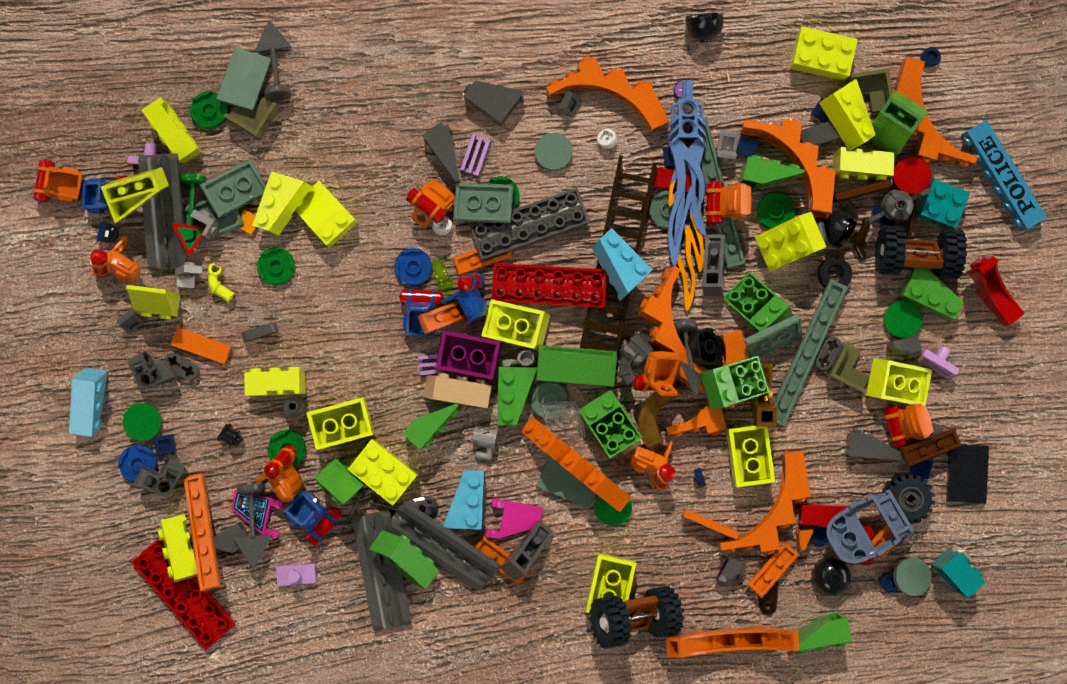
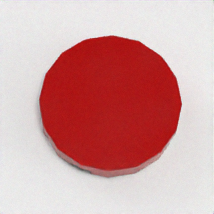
[892,157,932,195]

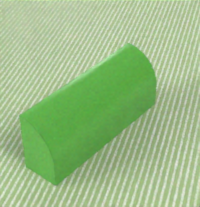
[537,345,617,387]

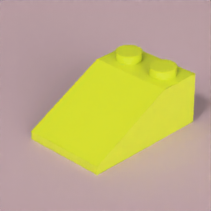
[295,181,358,248]
[126,285,181,320]
[481,299,551,352]
[866,358,932,406]

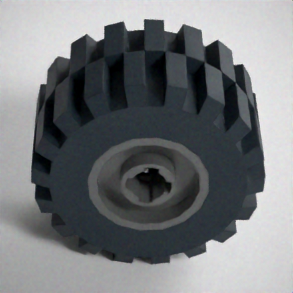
[882,474,935,523]

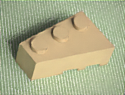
[423,373,492,408]

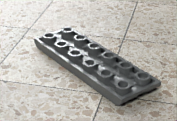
[138,154,188,271]
[469,188,590,260]
[386,501,502,590]
[352,510,412,631]

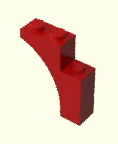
[967,256,1025,327]
[798,504,874,566]

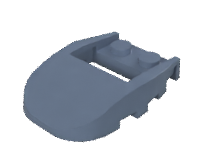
[827,489,914,564]

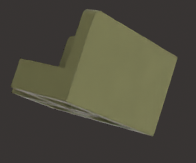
[846,68,893,113]
[224,97,280,140]
[826,341,870,393]

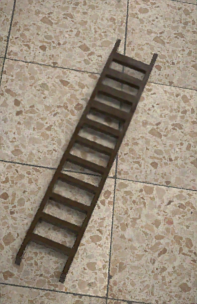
[579,155,657,388]

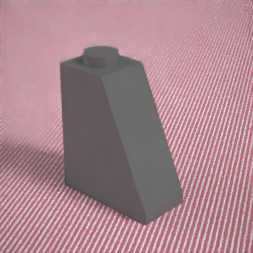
[463,81,524,126]

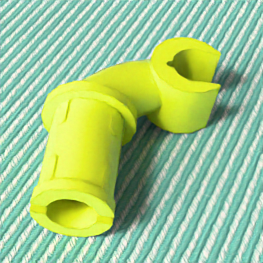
[208,263,235,303]

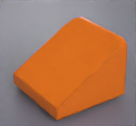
[796,528,814,550]

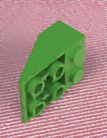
[869,90,928,158]
[738,155,805,189]
[722,272,793,333]
[700,356,770,410]
[578,389,643,459]
[403,403,461,449]
[314,458,366,504]
[793,612,852,654]

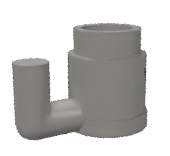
[504,349,536,367]
[472,428,498,461]

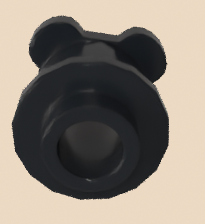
[216,423,243,448]

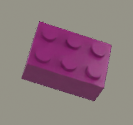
[434,330,500,380]

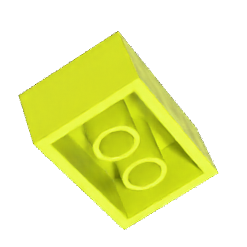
[789,26,858,81]
[755,212,826,272]
[307,397,375,450]
[726,425,775,487]
[347,439,419,506]
[585,552,637,613]

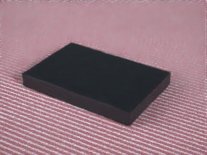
[946,444,989,504]

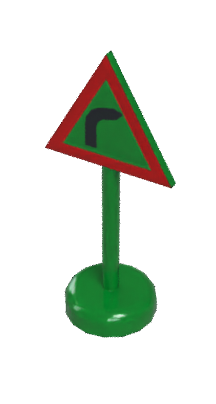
[171,174,207,258]

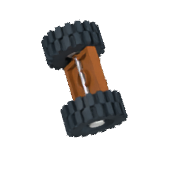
[875,225,967,279]
[589,586,684,649]

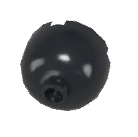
[685,13,724,43]
[822,209,859,249]
[688,328,723,367]
[811,557,851,596]

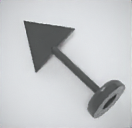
[254,19,292,101]
[674,319,701,397]
[233,484,272,570]

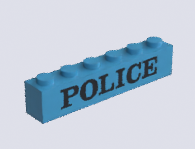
[962,120,1047,232]

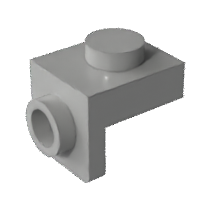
[716,130,739,161]
[190,209,218,239]
[175,262,202,289]

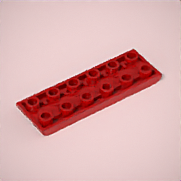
[491,263,607,308]
[131,538,236,650]

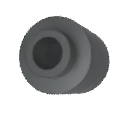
[283,397,306,416]

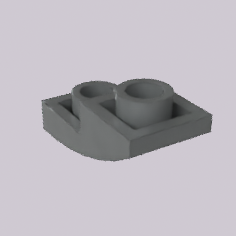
[801,121,841,145]

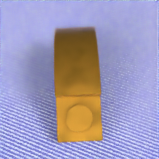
[751,363,777,427]
[637,387,683,449]

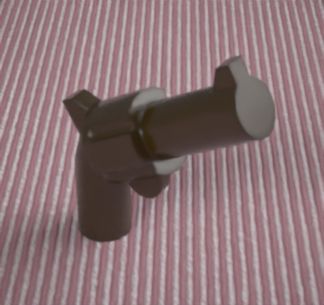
[848,219,871,258]

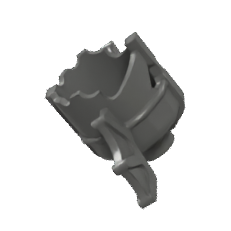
[867,187,933,222]
[616,330,654,386]

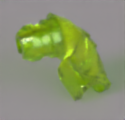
[432,258,453,292]

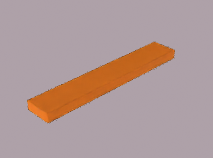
[183,473,221,592]

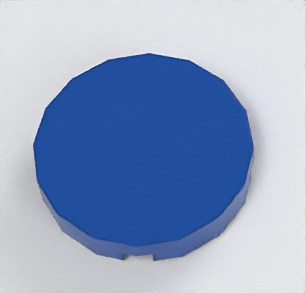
[394,248,433,286]
[118,445,158,482]

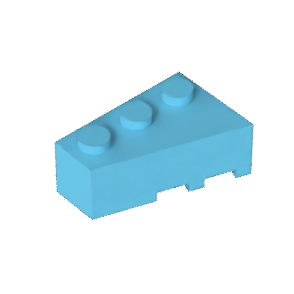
[592,228,652,301]
[69,368,108,437]
[443,469,485,530]

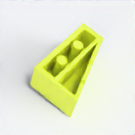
[819,79,876,151]
[141,97,202,164]
[832,147,894,182]
[101,167,169,223]
[252,171,314,236]
[244,367,306,396]
[157,514,198,582]

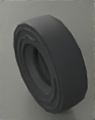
[817,257,853,288]

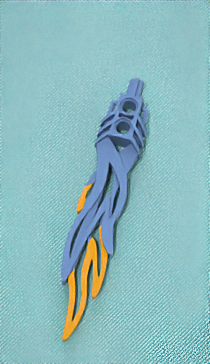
[667,80,706,311]

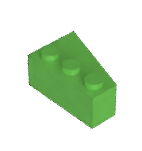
[897,267,964,321]
[497,367,537,425]
[369,530,439,589]

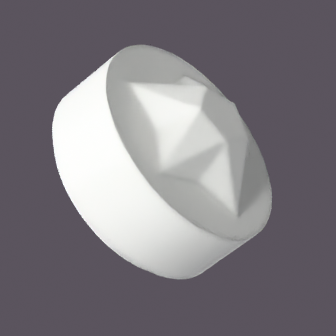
[597,129,617,149]
[432,216,452,235]

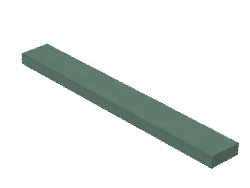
[688,118,746,269]
[774,279,848,427]

